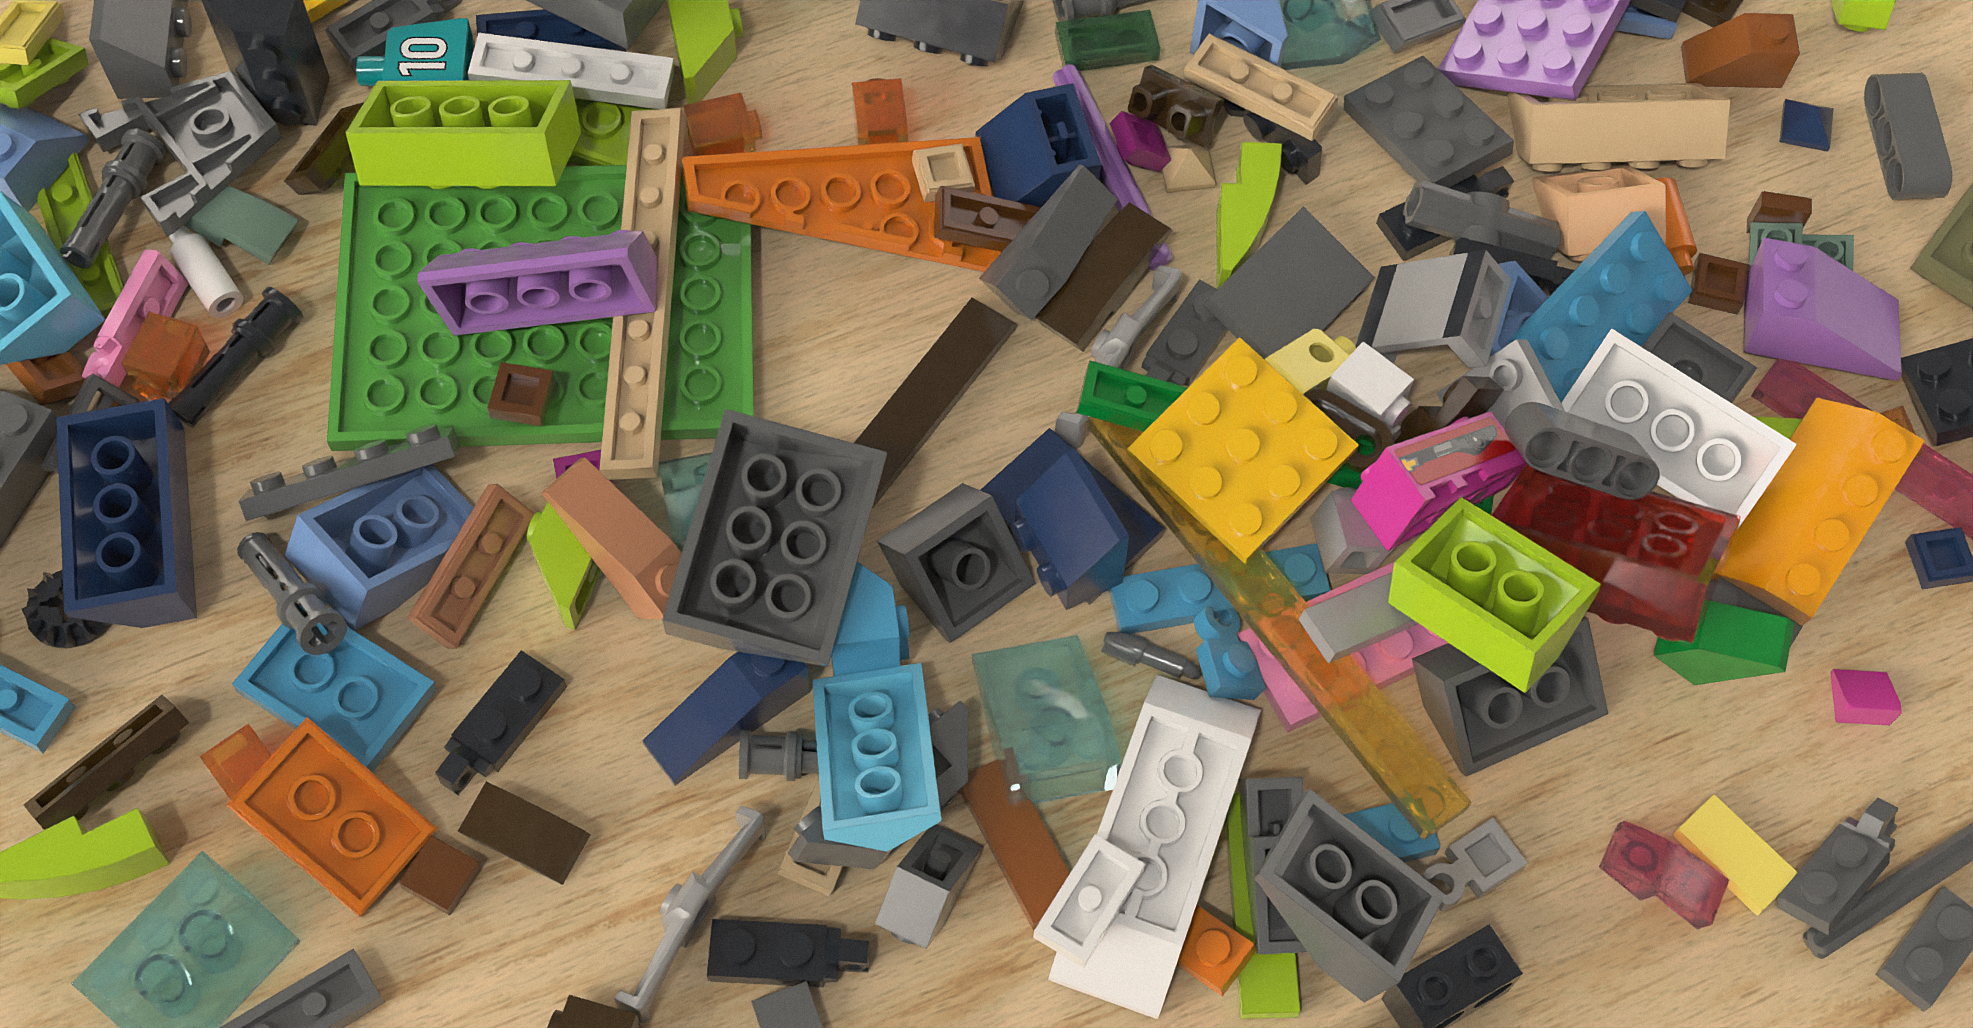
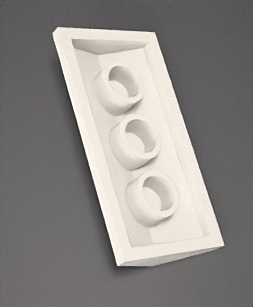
[1561,329,1797,534]

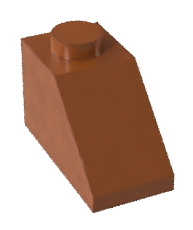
[1681,13,1800,88]

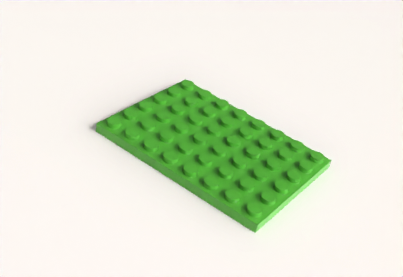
[327,165,754,451]

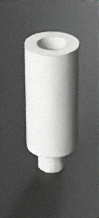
[169,226,243,318]

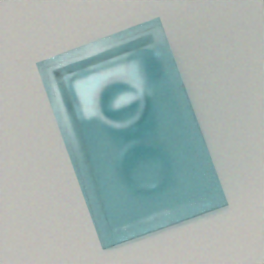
[972,635,1122,805]

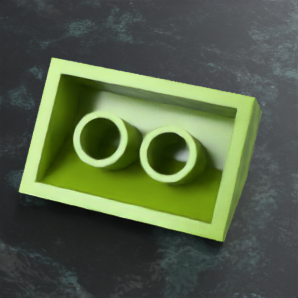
[1388,497,1601,693]

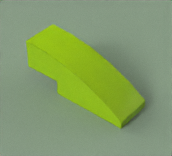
[1216,142,1282,289]
[0,808,170,900]

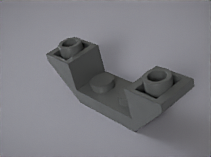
[788,700,968,869]

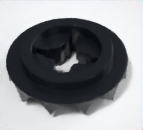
[22,570,109,648]

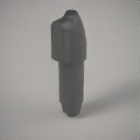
[1101,632,1202,680]

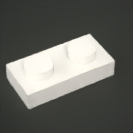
[1033,834,1145,968]

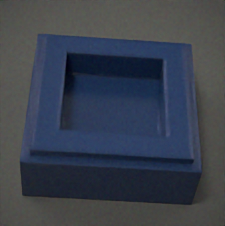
[1905,527,1973,589]

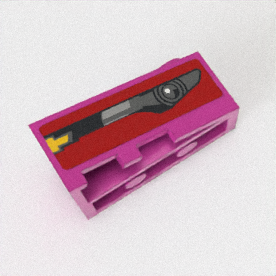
[1350,411,1527,551]

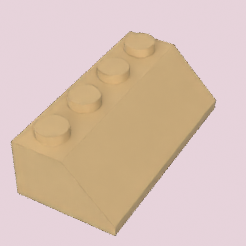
[1508,83,1730,171]

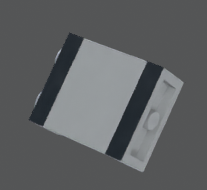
[1356,250,1512,368]

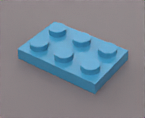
[232,603,438,773]

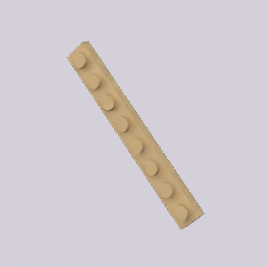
[600,108,686,480]

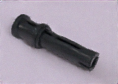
[168,287,304,428]

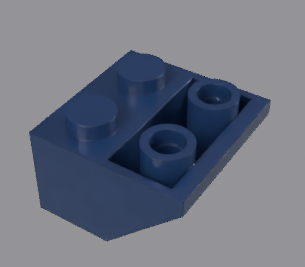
[975,83,1101,207]

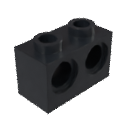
[1381,924,1523,1028]

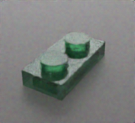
[1055,10,1160,71]

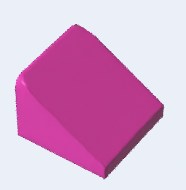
[1830,669,1902,726]

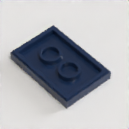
[980,428,1164,605]

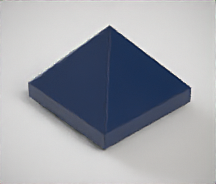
[1779,99,1834,152]

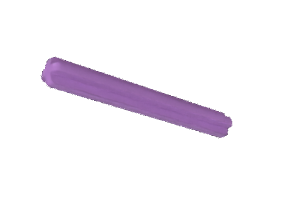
[1053,64,1172,271]

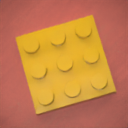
[1127,337,1359,564]

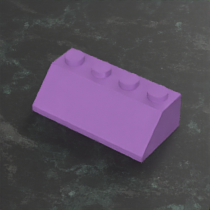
[417,230,657,335]

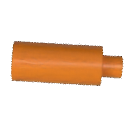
[1656,177,1697,275]

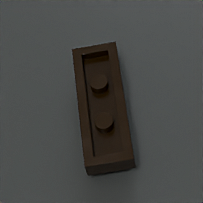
[23,695,189,830]

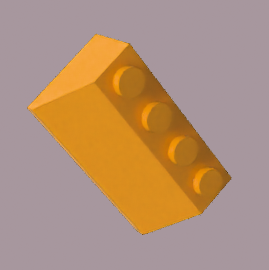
[1704,398,1925,626]

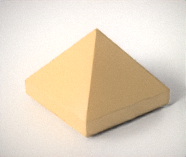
[1162,144,1216,193]

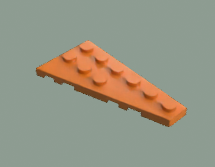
[681,137,1001,272]

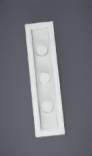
[468,33,675,109]

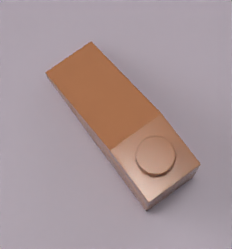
[541,458,682,620]

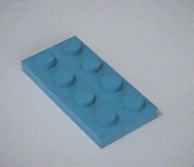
[1508,211,1693,403]

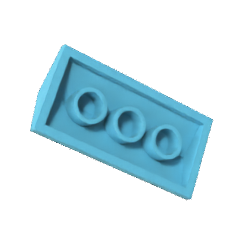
[812,663,942,852]

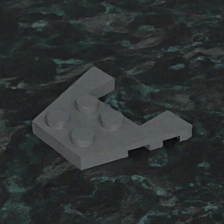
[78,70,282,237]

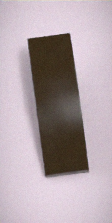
[1035,202,1172,352]

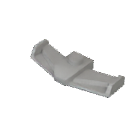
[1055,265,1182,448]
[614,806,766,1023]

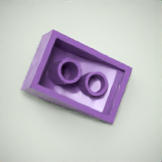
[1744,238,1902,381]

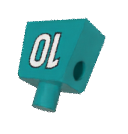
[356,18,475,86]

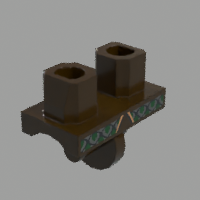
[1128,65,1224,147]

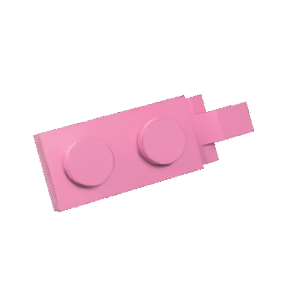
[82,249,189,388]

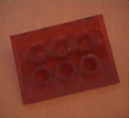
[1491,464,1741,643]

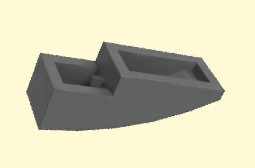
[1238,776,1307,954]

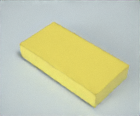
[0,0,65,65]
[1672,794,1798,916]

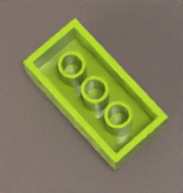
[346,80,581,189]

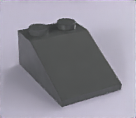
[1254,788,1445,1003]

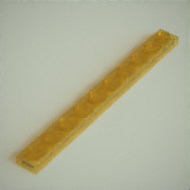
[1087,417,1472,841]

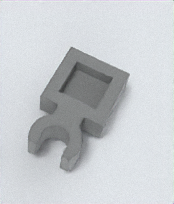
[1422,818,1528,911]

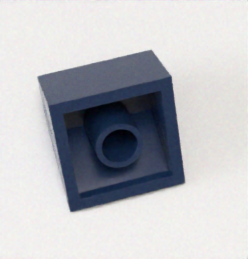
[1011,448,1129,610]

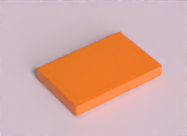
[226,717,438,917]

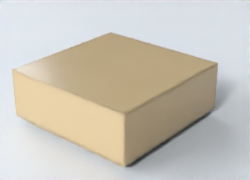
[912,144,975,202]

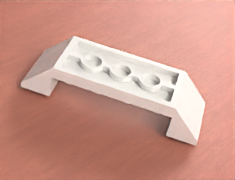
[1048,675,1261,1019]

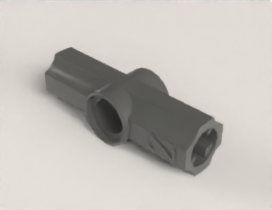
[1403,180,1561,259]

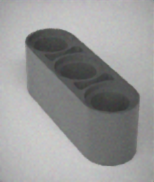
[1864,72,1952,200]
[1505,402,1660,500]

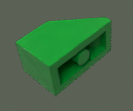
[1654,600,1795,685]

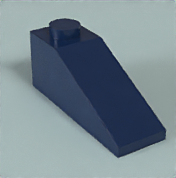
[642,652,810,786]

